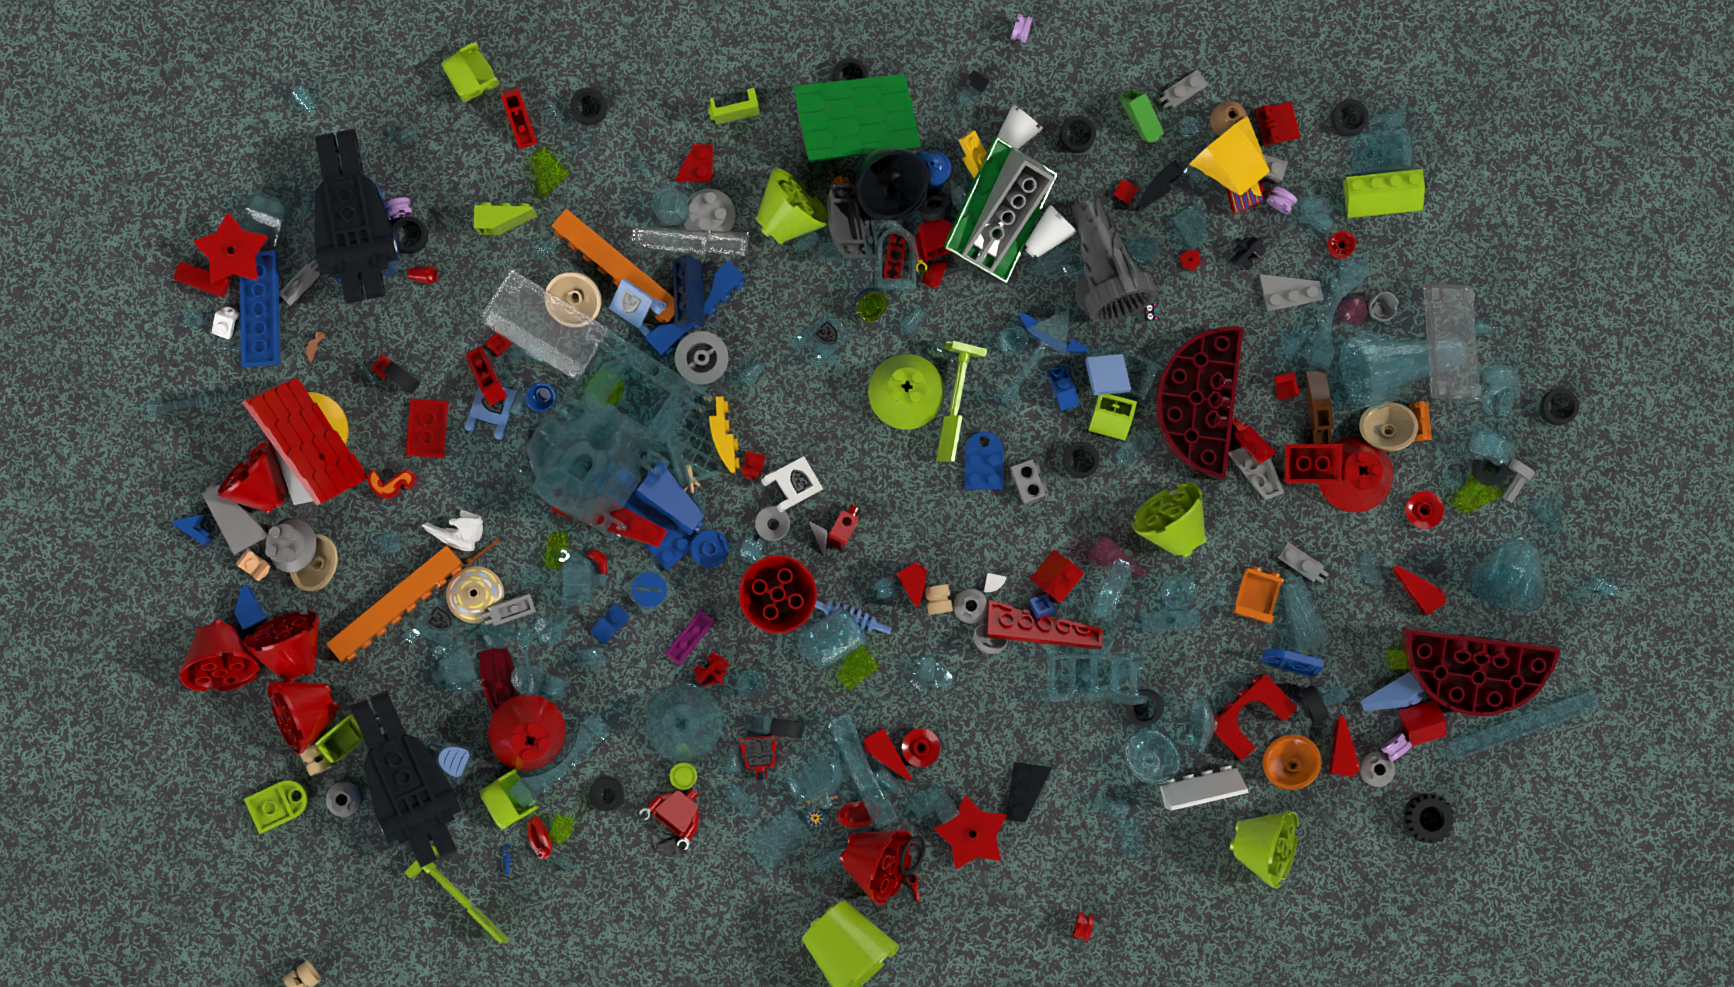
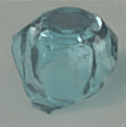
[650,182,691,226]

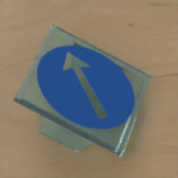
[622,563,676,617]

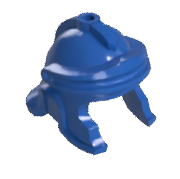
[916,150,953,190]

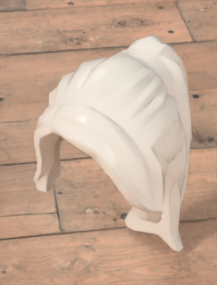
[422,510,483,551]

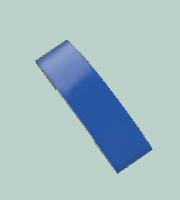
[1019,312,1089,354]

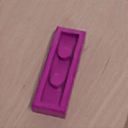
[664,609,716,666]

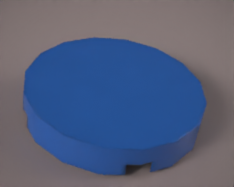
[690,529,729,568]

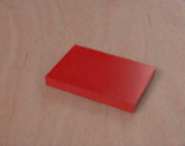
[405,399,449,458]

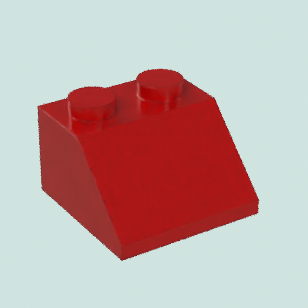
[1029,550,1085,604]
[896,562,928,608]

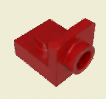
[741,451,766,480]

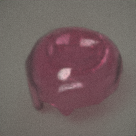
[1337,296,1369,325]

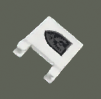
[761,456,823,512]

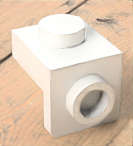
[211,307,240,340]

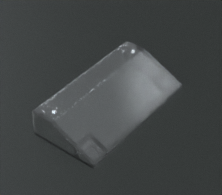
[479,269,610,382]
[1423,283,1481,404]

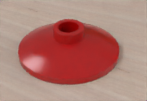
[1405,491,1444,529]
[902,728,940,767]

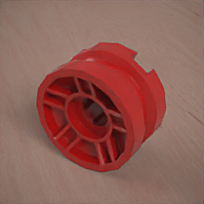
[1327,231,1356,259]
[1072,911,1094,942]

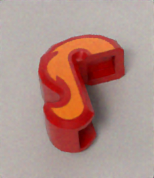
[368,469,418,500]

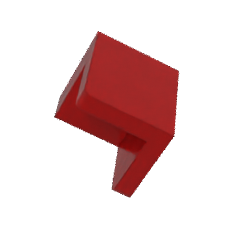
[1273,372,1300,400]

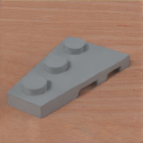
[1259,274,1324,312]
[1228,447,1284,500]

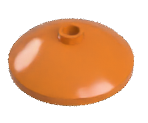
[1263,735,1322,790]

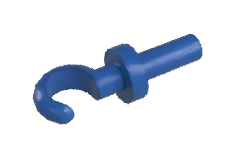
[502,844,513,875]

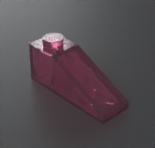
[1088,535,1147,579]

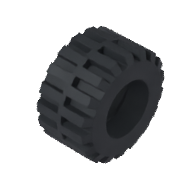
[1402,794,1456,844]

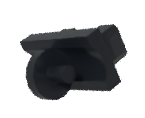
[1230,236,1266,270]

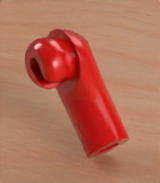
[586,549,608,574]

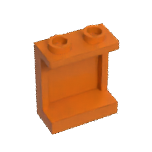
[1232,566,1284,624]

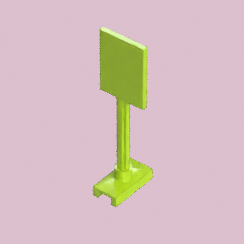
[936,341,987,462]
[404,844,510,943]

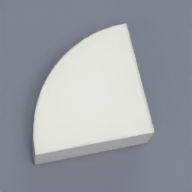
[984,573,1006,592]

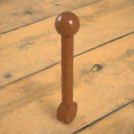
[466,538,500,565]

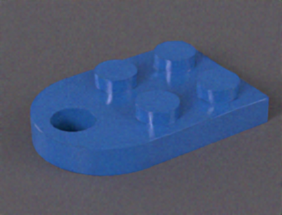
[965,432,1003,490]
[1262,649,1324,678]

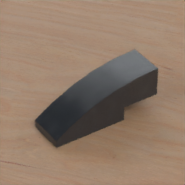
[1136,159,1184,212]

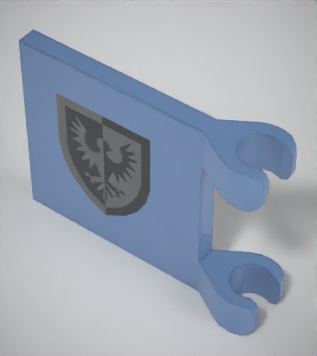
[609,278,666,337]
[465,386,517,440]

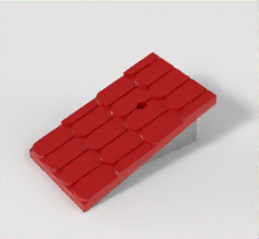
[242,378,368,505]

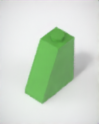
[1118,88,1164,143]

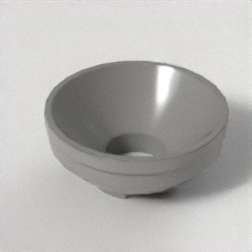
[755,506,790,541]
[953,589,988,624]
[973,624,1008,654]
[1360,752,1395,787]
[326,781,361,817]

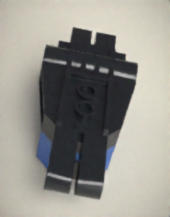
[315,128,399,304]
[350,690,462,868]

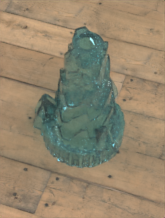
[1339,331,1467,411]

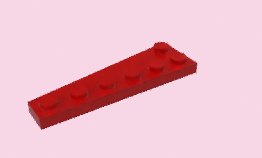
[551,477,668,548]
[987,600,1102,650]

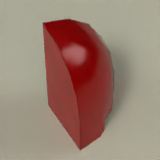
[921,260,948,289]

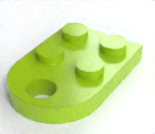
[244,780,308,834]

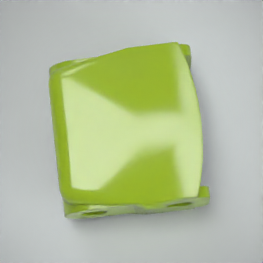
[441,42,500,102]
[315,714,364,763]
[479,769,539,830]

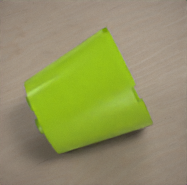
[801,900,900,987]

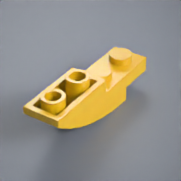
[958,130,986,179]
[709,396,739,474]

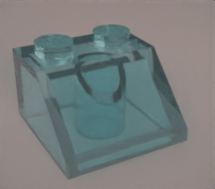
[1468,423,1515,466]

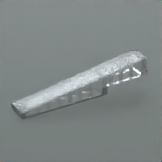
[632,227,748,256]

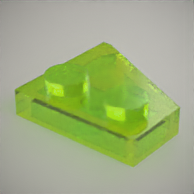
[530,146,571,199]
[1450,473,1504,514]
[837,638,880,692]

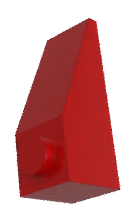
[501,85,537,149]
[465,346,507,406]
[1391,565,1447,616]
[1328,716,1359,777]
[862,728,912,781]

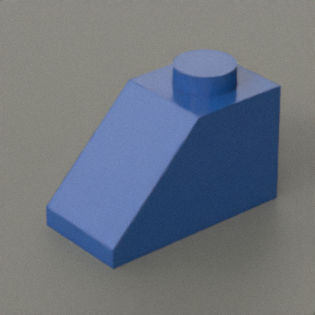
[234,585,267,630]

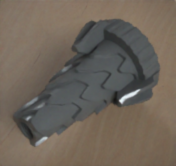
[1072,197,1158,322]

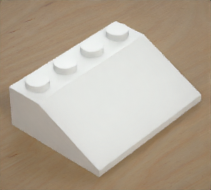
[1159,765,1248,810]

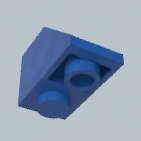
[1047,366,1079,411]

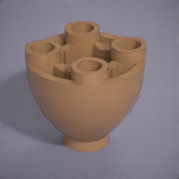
[1209,101,1247,136]

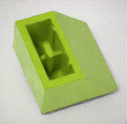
[1088,394,1137,441]

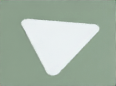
[809,522,827,556]

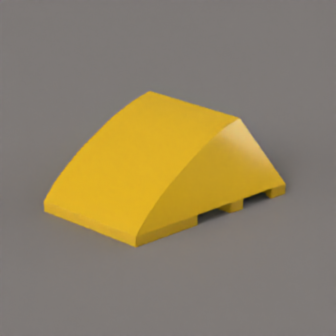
[1189,116,1270,196]

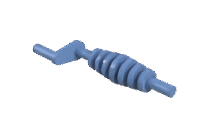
[814,579,892,635]

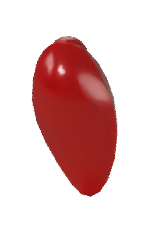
[527,816,552,859]

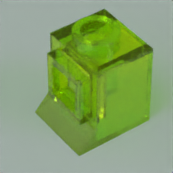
[1385,649,1410,670]
[549,813,578,844]

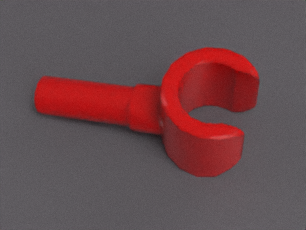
[907,874,920,902]

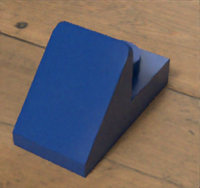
[172,515,212,546]
[590,604,630,645]

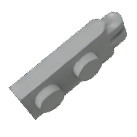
[1157,69,1208,110]
[279,259,320,306]
[1277,542,1329,584]
[481,592,536,626]

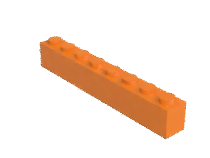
[551,209,675,324]
[326,545,464,662]

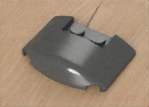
[827,183,880,259]

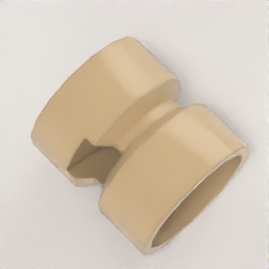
[924,584,953,615]
[300,744,333,777]
[283,961,321,987]

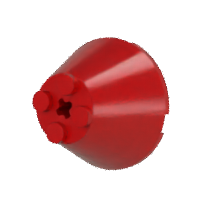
[1318,436,1393,512]
[217,439,290,514]
[739,555,817,633]
[243,610,319,682]
[179,620,260,692]
[267,681,339,755]
[488,694,566,771]
[839,829,913,905]

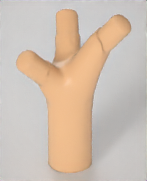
[683,464,700,493]

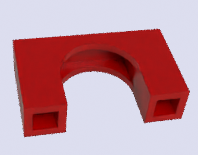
[1208,674,1298,761]

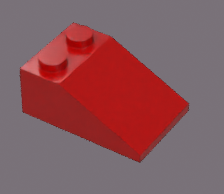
[1285,444,1343,484]

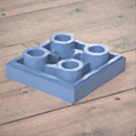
[1085,354,1131,395]

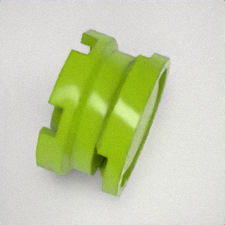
[670,762,697,790]

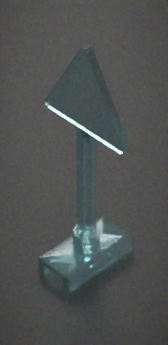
[995,310,1069,409]

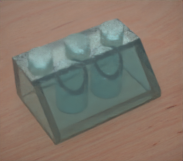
[796,607,868,671]

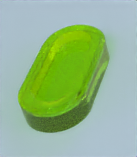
[544,532,568,570]

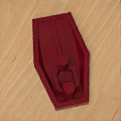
[480,646,519,714]

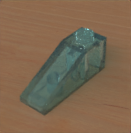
[1090,558,1134,622]

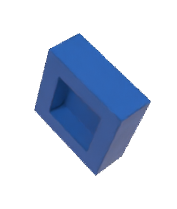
[1028,593,1055,619]

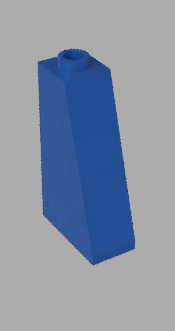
[635,461,704,536]

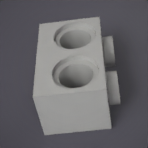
[1010,459,1047,504]

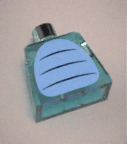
[428,741,477,783]

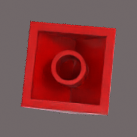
[1398,699,1446,746]

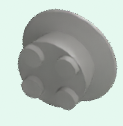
[682,188,735,241]
[675,331,729,385]
[265,519,316,573]

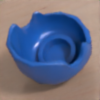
[525,382,556,412]

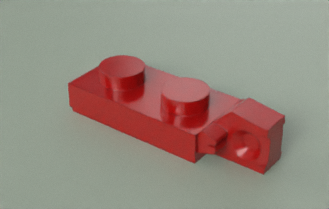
[1232,418,1275,465]

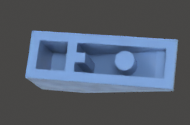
[1360,672,1424,711]

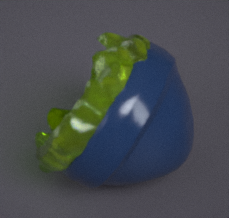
[854,288,888,324]

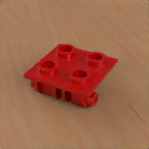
[1255,101,1301,146]

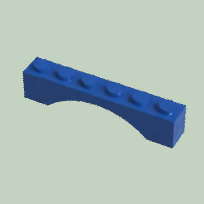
[645,260,745,357]

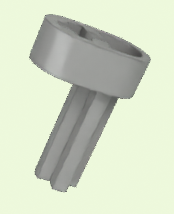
[1502,458,1535,503]

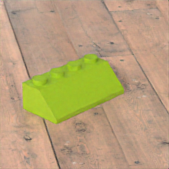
[1343,169,1425,219]

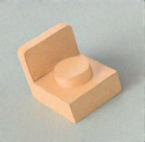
[236,549,270,581]

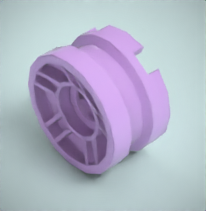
[1011,13,1033,43]
[1266,187,1297,214]
[383,197,413,220]
[1381,733,1412,761]

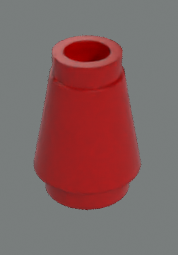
[408,266,438,285]

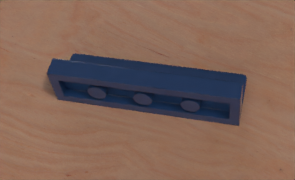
[673,254,705,328]

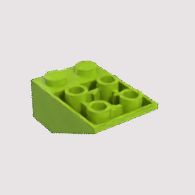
[474,202,537,235]

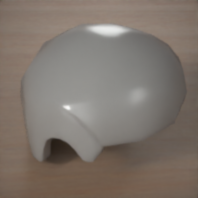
[1368,291,1399,322]

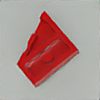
[675,144,713,183]

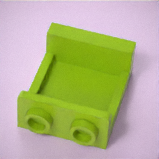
[707,88,760,125]

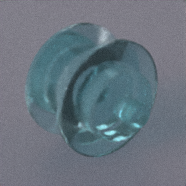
[1180,116,1200,137]

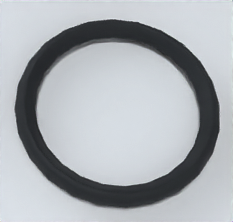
[899,836,925,875]

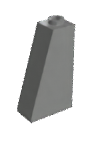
[202,484,269,556]

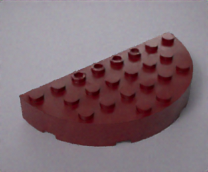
[1155,326,1244,481]
[1402,626,1560,716]

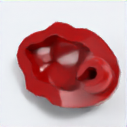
[837,800,881,828]

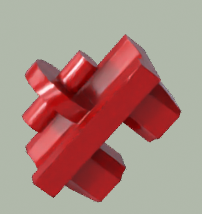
[693,652,730,687]

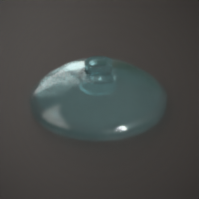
[1189,695,1217,754]
[1124,730,1181,785]

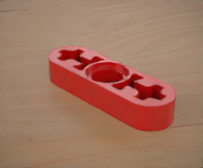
[884,227,907,283]

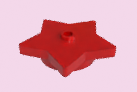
[193,213,268,284]
[934,795,1006,869]

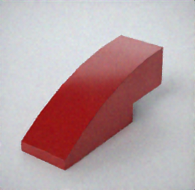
[173,262,231,298]

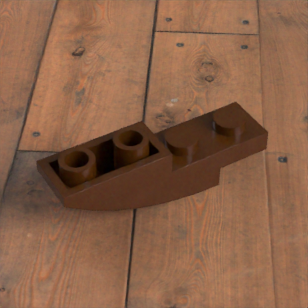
[1305,370,1334,444]

